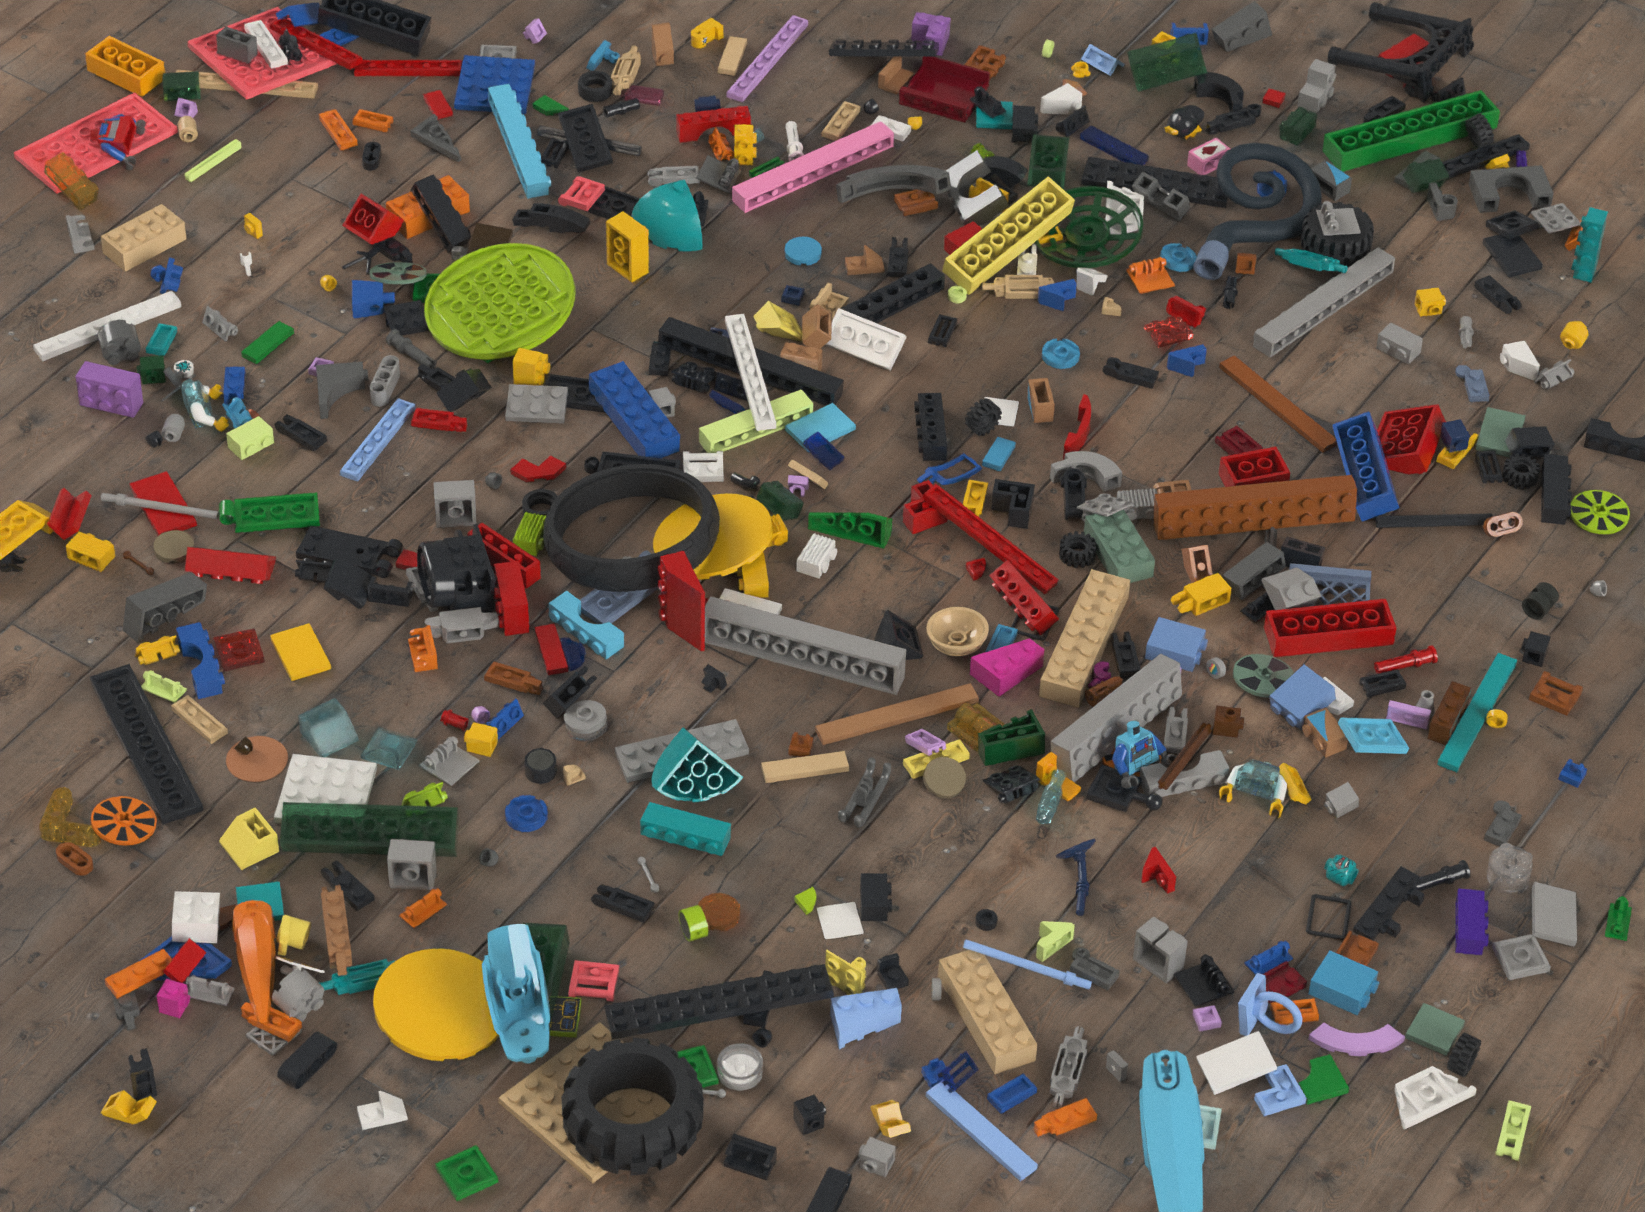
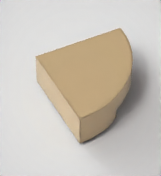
[1102,297,1121,316]
[563,765,586,786]

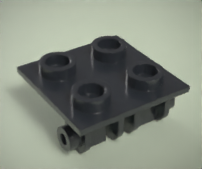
[671,361,717,393]
[983,765,1040,804]
[1174,954,1235,1007]

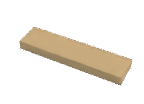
[761,751,849,783]

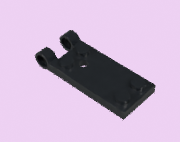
[296,525,404,578]

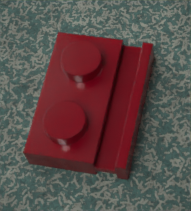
[1215,425,1263,455]
[1263,961,1307,1004]

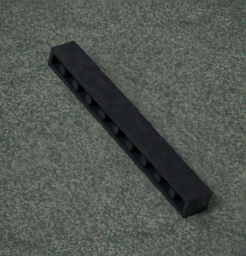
[658,317,844,406]

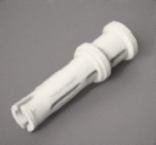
[785,121,804,162]

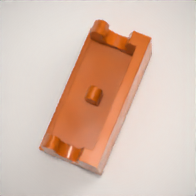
[408,625,438,672]

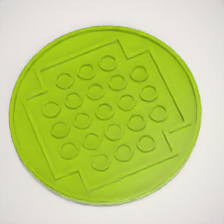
[424,243,576,359]

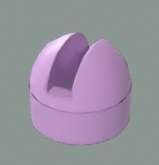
[471,706,490,724]

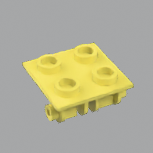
[825,950,866,995]

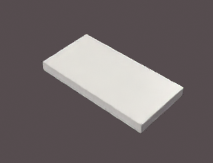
[825,308,907,371]

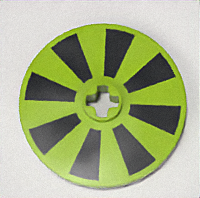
[1570,490,1630,534]

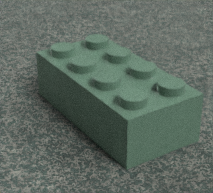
[1084,509,1155,583]

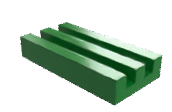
[749,157,785,178]

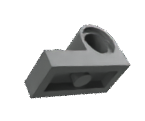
[1427,183,1458,221]

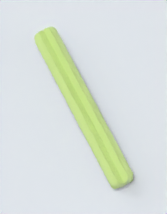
[184,139,242,182]

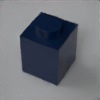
[1440,419,1470,453]

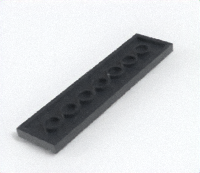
[1081,157,1228,208]

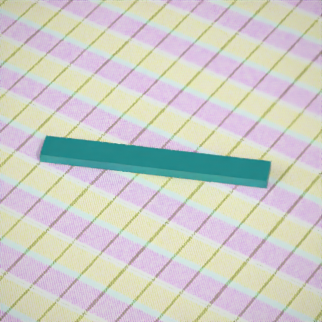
[1437,653,1517,772]

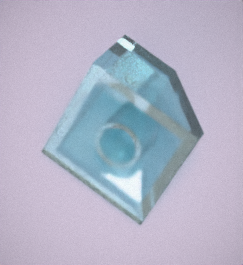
[361,727,418,770]

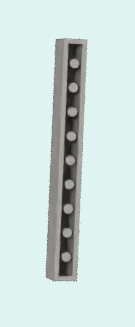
[1253,247,1395,358]

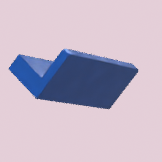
[275,2,320,27]

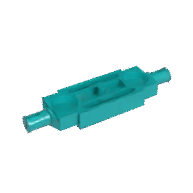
[1275,247,1348,274]
[319,959,396,995]

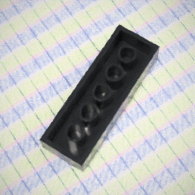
[317,0,432,55]

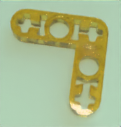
[39,787,102,847]

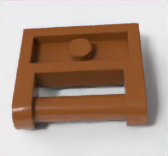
[1529,671,1583,716]

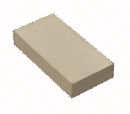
[788,460,828,490]

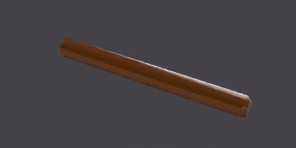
[1158,722,1212,790]

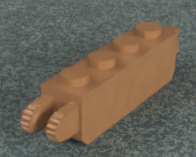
[321,885,353,976]

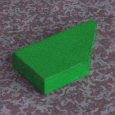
[532,95,569,116]

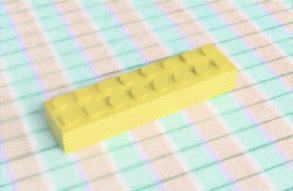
[942,177,1075,295]

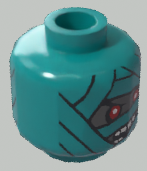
[1324,854,1358,886]

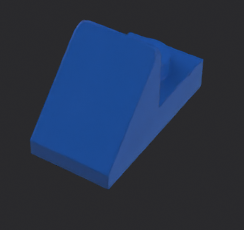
[1038,279,1077,311]
[1167,344,1207,377]

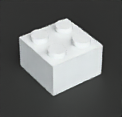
[172,891,220,943]

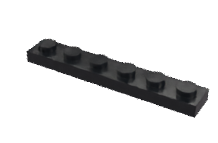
[1430,134,1530,182]

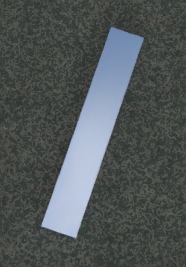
[340,398,415,482]
[926,1080,1038,1181]

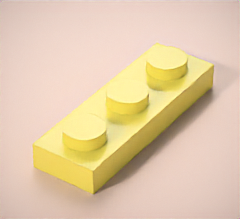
[903,739,970,779]

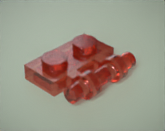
[1145,316,1193,348]

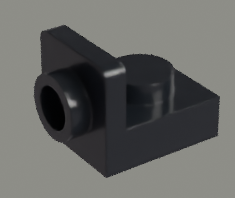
[877,953,909,989]

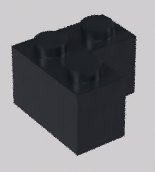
[436,368,492,412]
[991,479,1035,529]

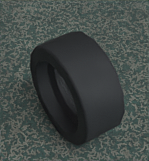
[578,70,612,102]
[522,489,558,516]

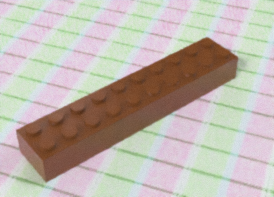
[1153,475,1357,540]

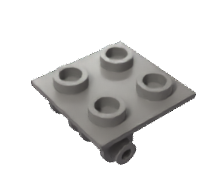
[1316,201,1361,236]
[1530,203,1581,234]
[1077,493,1134,521]
[419,736,480,786]

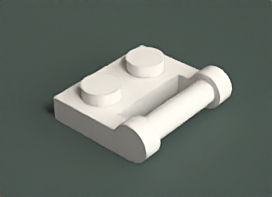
[683,451,723,482]

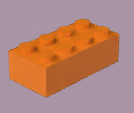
[386,175,470,239]

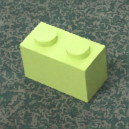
[226,416,274,460]

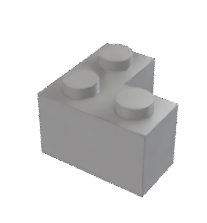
[1297,59,1336,113]

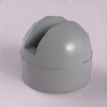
[1590,580,1607,597]

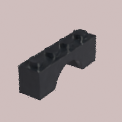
[1584,418,1645,462]

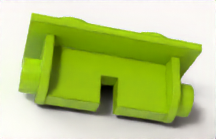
[401,782,448,815]

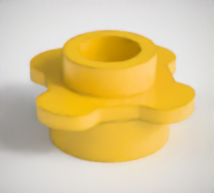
[1071,62,1090,78]

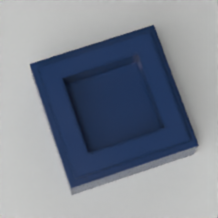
[781,285,805,306]

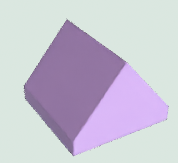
[174,98,198,118]

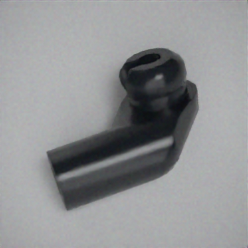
[730,472,760,490]

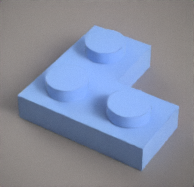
[1254,1064,1306,1116]

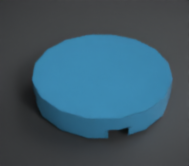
[784,237,822,266]
[1159,243,1197,272]
[1042,339,1080,369]

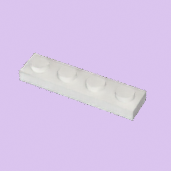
[244,20,288,68]

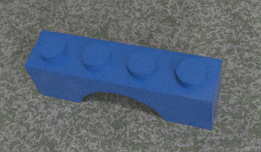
[176,622,225,699]

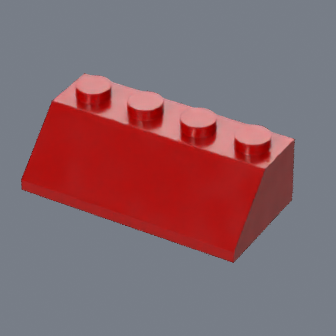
[185,547,276,584]

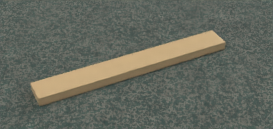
[173,70,318,99]

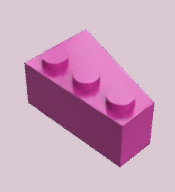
[970,638,1045,697]

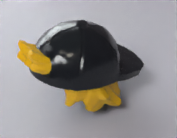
[1164,105,1204,140]

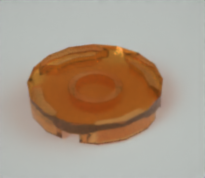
[698,893,740,931]

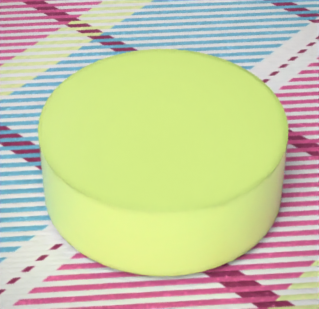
[1042,39,1054,58]
[948,286,967,303]

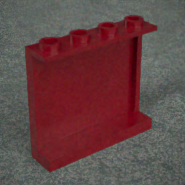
[899,57,990,123]

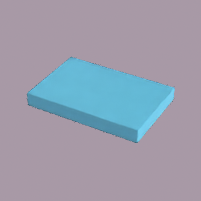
[785,403,856,452]
[1338,718,1409,754]

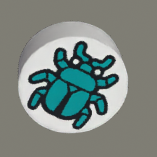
[174,360,194,378]

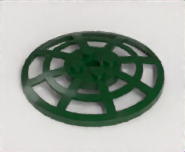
[1034,186,1144,268]

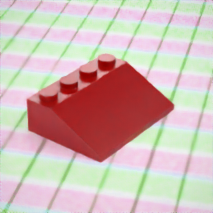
[1377,404,1446,475]
[658,551,705,651]

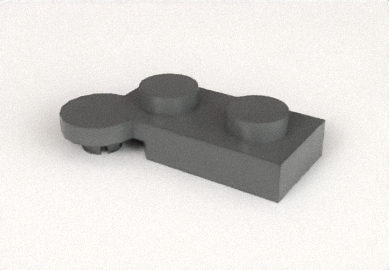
[1484,800,1522,848]
[1070,947,1120,991]

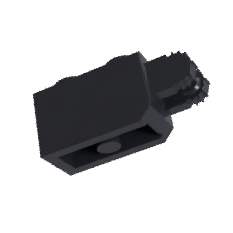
[543,666,597,718]

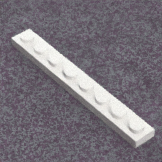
[33,291,181,361]
[725,314,776,431]

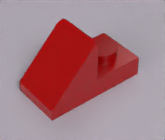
[1141,846,1176,893]

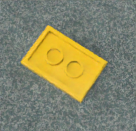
[270,623,331,681]

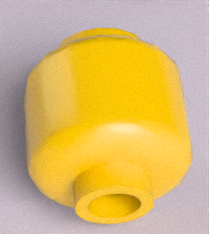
[1560,321,1589,349]

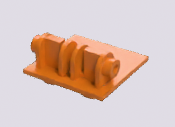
[1126,257,1175,294]

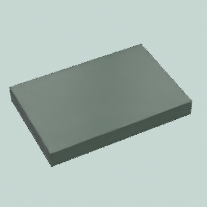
[1475,407,1526,457]

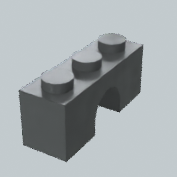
[1132,172,1190,221]

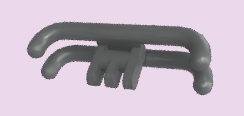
[838,757,891,828]

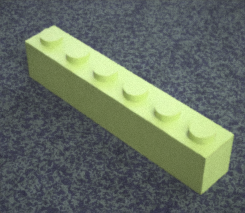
[699,389,813,453]

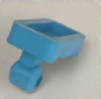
[586,40,620,71]

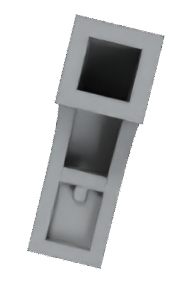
[1050,451,1122,492]

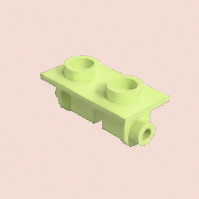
[141,670,187,703]

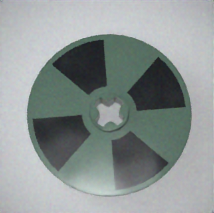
[369,262,427,284]
[1233,654,1294,698]

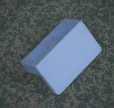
[1081,44,1125,76]

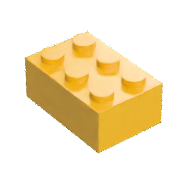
[606,212,649,283]

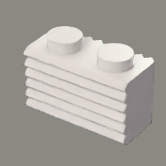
[797,533,837,579]

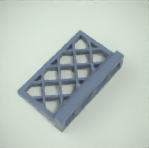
[1289,563,1372,607]

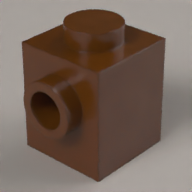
[1213,705,1245,738]

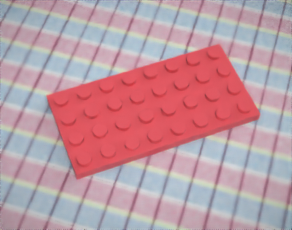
[14,92,178,194]

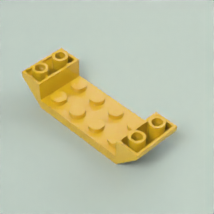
[0,500,54,560]

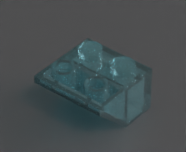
[298,698,359,757]

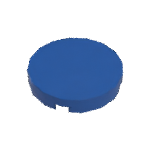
[505,795,548,832]

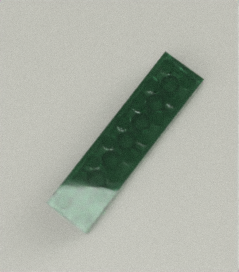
[280,802,459,857]

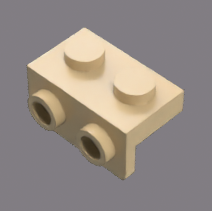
[810,283,849,320]

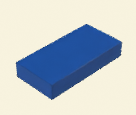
[987,1073,1037,1114]

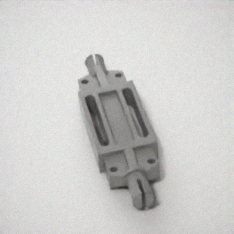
[1050,1026,1088,1109]

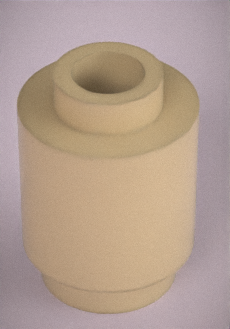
[178,116,198,142]

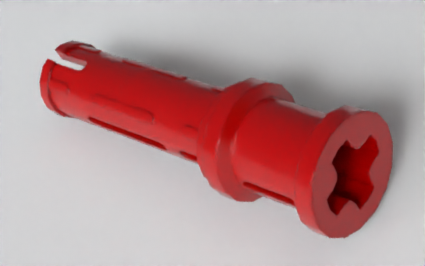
[1374,645,1438,674]

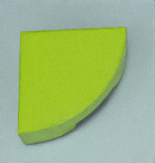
[794,887,816,915]

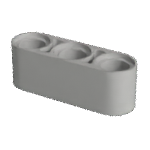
[370,355,400,407]

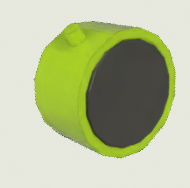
[679,905,708,942]

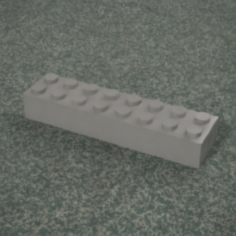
[1050,654,1182,782]

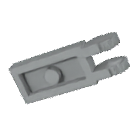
[647,166,700,187]
[1164,707,1188,754]

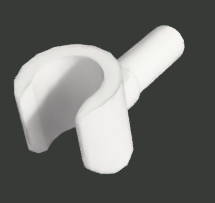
[240,252,252,276]

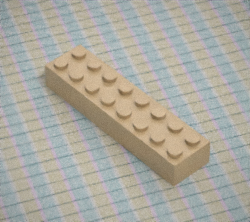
[1039,569,1130,708]

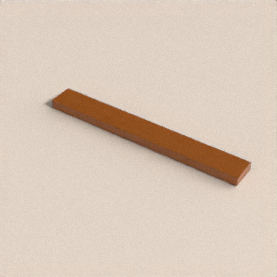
[1219,355,1337,453]

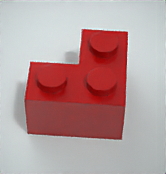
[903,480,948,535]

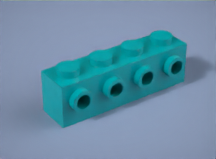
[1571,207,1608,283]
[640,802,731,856]

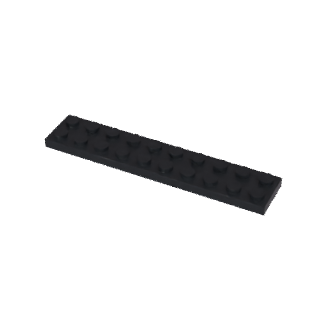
[90,664,204,825]
[604,964,834,1040]

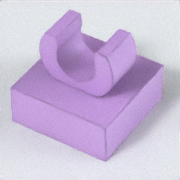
[523,19,547,44]
[788,475,809,497]

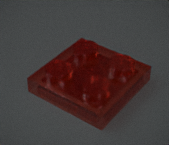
[214,628,265,672]

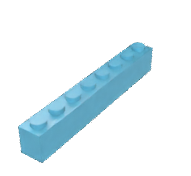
[488,84,551,199]

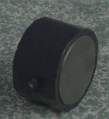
[524,748,557,784]

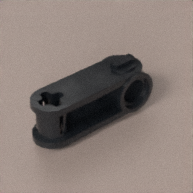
[1060,468,1087,520]

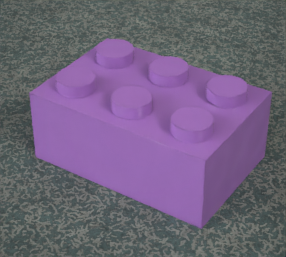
[75,361,143,418]

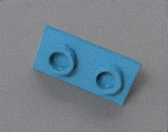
[222,397,253,428]

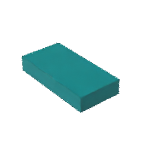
[146,323,178,356]

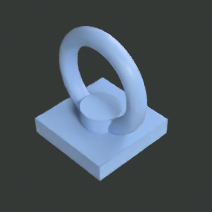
[1238,973,1302,1036]

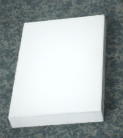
[719,588,782,615]
[1196,1031,1277,1095]

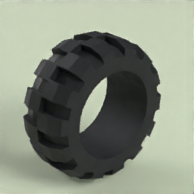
[561,1037,704,1176]

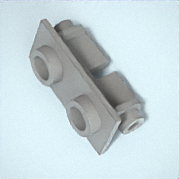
[202,306,238,342]
[1534,359,1575,389]
[186,975,235,1006]

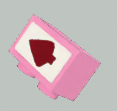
[1187,138,1230,175]

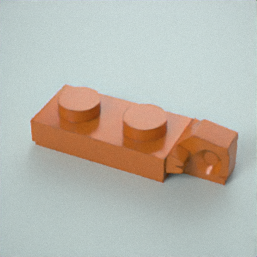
[241,1002,302,1042]
[1034,1098,1097,1137]

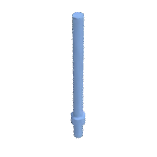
[963,939,1092,990]

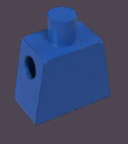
[352,280,395,318]

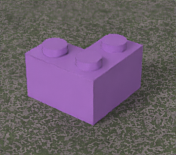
[912,12,951,56]

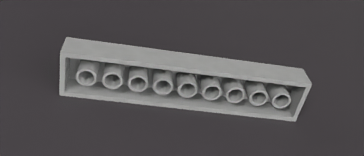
[705,596,906,695]

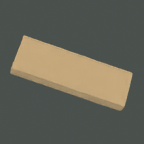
[718,36,747,76]
[822,101,861,141]
[171,695,228,744]

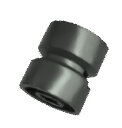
[1522,582,1559,620]

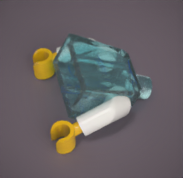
[181,379,229,432]
[1219,759,1287,818]

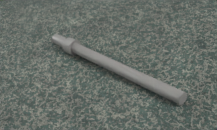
[101,493,219,519]

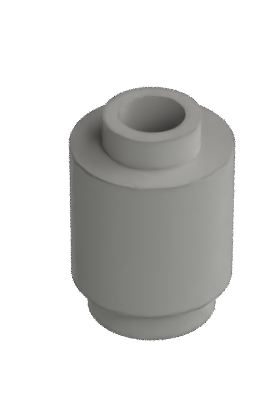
[161,414,185,442]

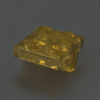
[947,703,1005,752]

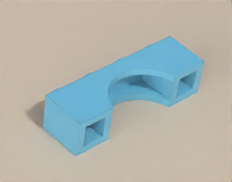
[549,591,624,659]

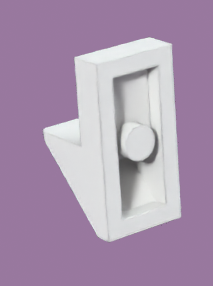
[1077,267,1108,295]
[357,1091,408,1130]

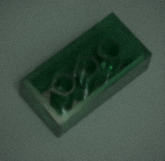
[1127,33,1207,92]

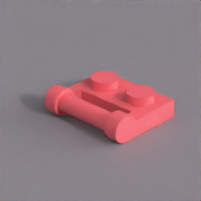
[558,176,605,211]
[568,960,619,1002]

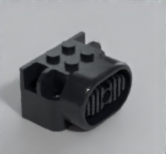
[417,524,496,613]

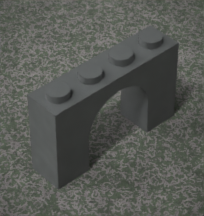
[946,150,1010,226]
[1469,165,1554,213]

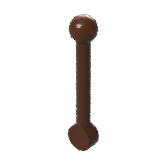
[123,551,154,575]

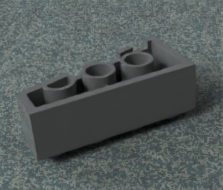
[123,572,207,643]

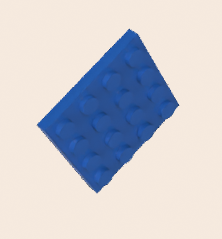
[454,55,535,114]

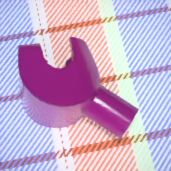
[1088,662,1111,689]

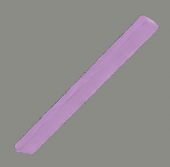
[727,15,808,102]

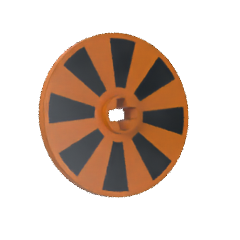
[91,796,157,846]

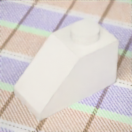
[1040,83,1082,115]
[1500,341,1540,380]

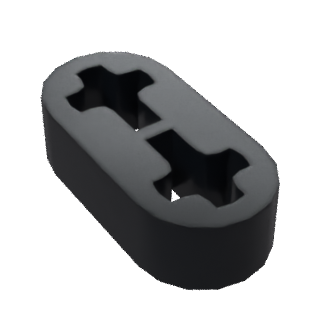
[362,142,381,171]

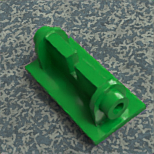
[1605,896,1632,941]

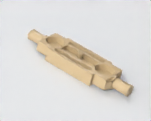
[611,45,641,96]
[982,275,1054,299]

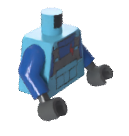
[1112,721,1176,788]

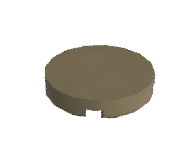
[153,530,194,563]
[923,757,966,799]

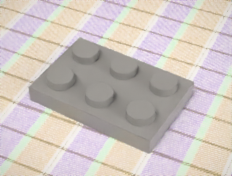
[505,384,568,423]

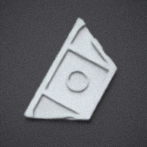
[1105,181,1144,234]
[1394,1066,1477,1130]

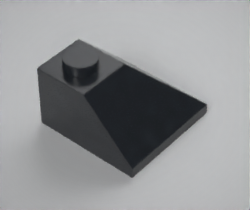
[874,610,923,660]

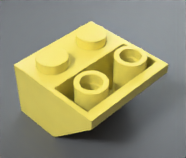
[219,807,279,870]

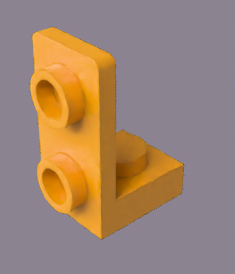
[1036,752,1081,801]

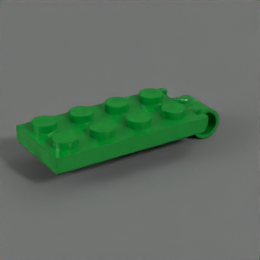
[219,492,320,533]

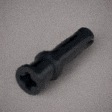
[1416,860,1470,891]

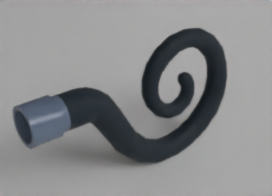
[1194,143,1322,280]

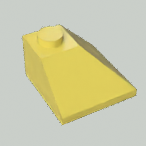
[753,301,802,341]

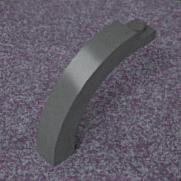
[836,165,951,203]

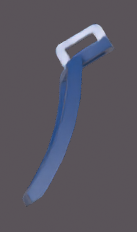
[917,453,982,485]

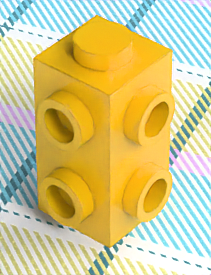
[734,124,757,165]

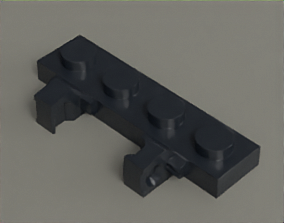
[1353,866,1424,940]

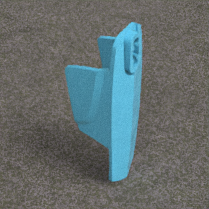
[482,924,550,1063]
[1140,1050,1205,1212]

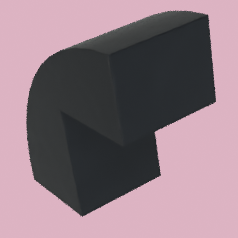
[982,156,1028,189]

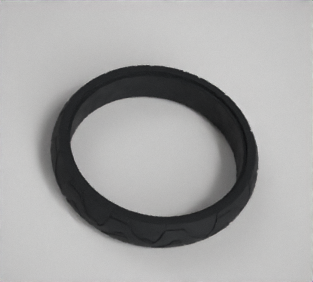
[543,464,720,592]

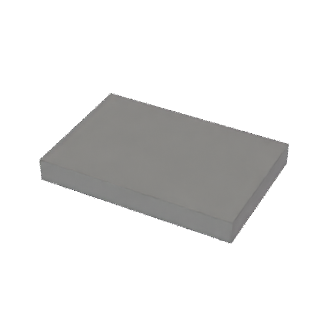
[1532,882,1577,947]

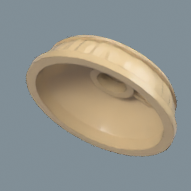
[927,607,989,656]

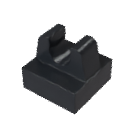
[701,664,727,693]

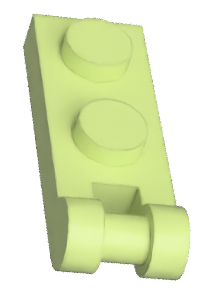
[1496,1100,1531,1161]

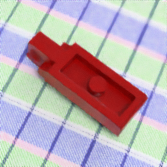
[411,408,468,432]

